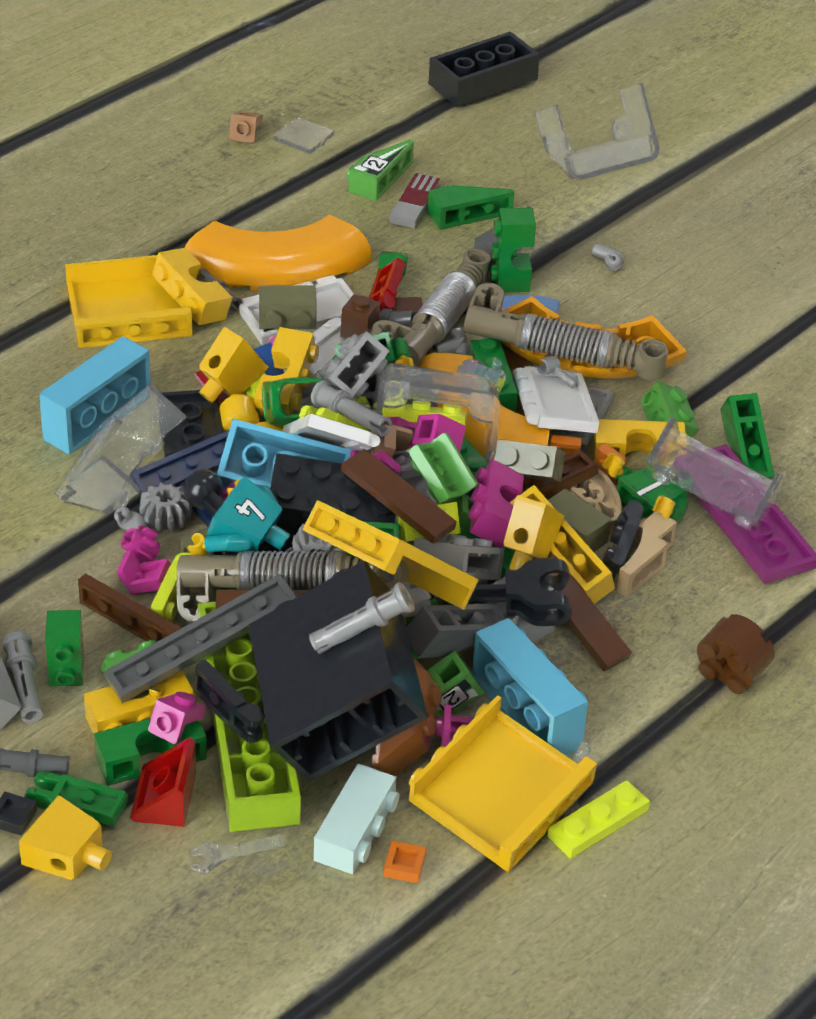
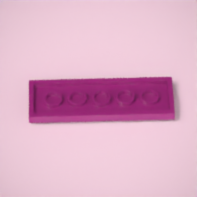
[673,444,816,584]

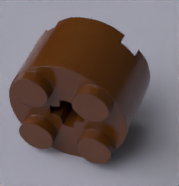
[697,614,775,694]

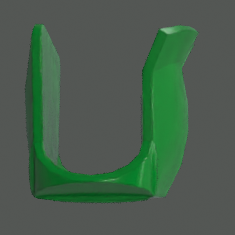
[262,377,324,429]

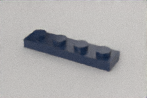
[130,430,230,496]

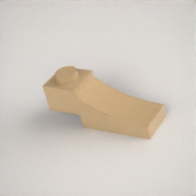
[617,512,677,598]

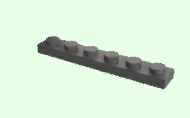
[104,574,297,703]

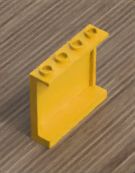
[65,255,192,348]
[302,500,479,610]
[409,695,597,873]

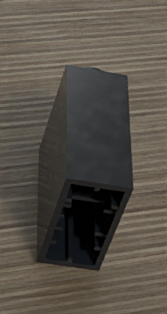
[248,560,428,782]

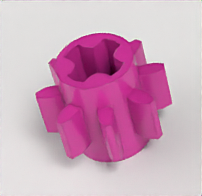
[120,525,160,563]

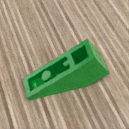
[427,185,514,230]
[720,393,775,480]

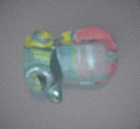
[456,358,506,398]

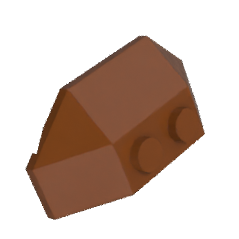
[371,657,442,776]

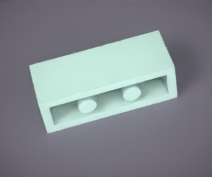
[314,764,400,875]

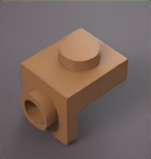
[371,423,413,458]

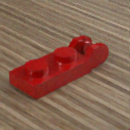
[369,257,406,311]

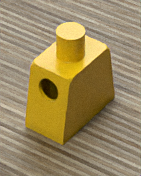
[199,327,269,403]
[503,495,565,570]
[19,795,112,880]

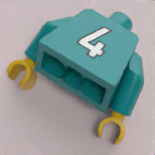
[187,476,291,555]

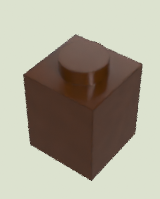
[340,294,380,339]

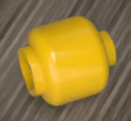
[219,394,261,432]

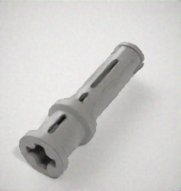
[311,380,392,437]
[309,582,415,654]
[2,631,43,723]

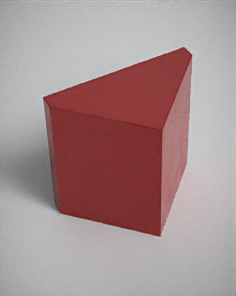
[130,737,196,827]

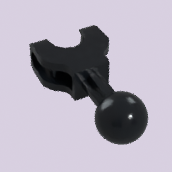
[183,469,280,555]
[435,558,572,627]

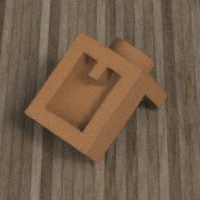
[229,111,263,143]

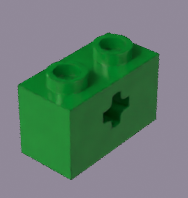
[45,610,85,686]

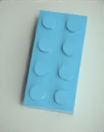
[39,336,151,455]
[217,419,353,488]
[472,618,588,756]

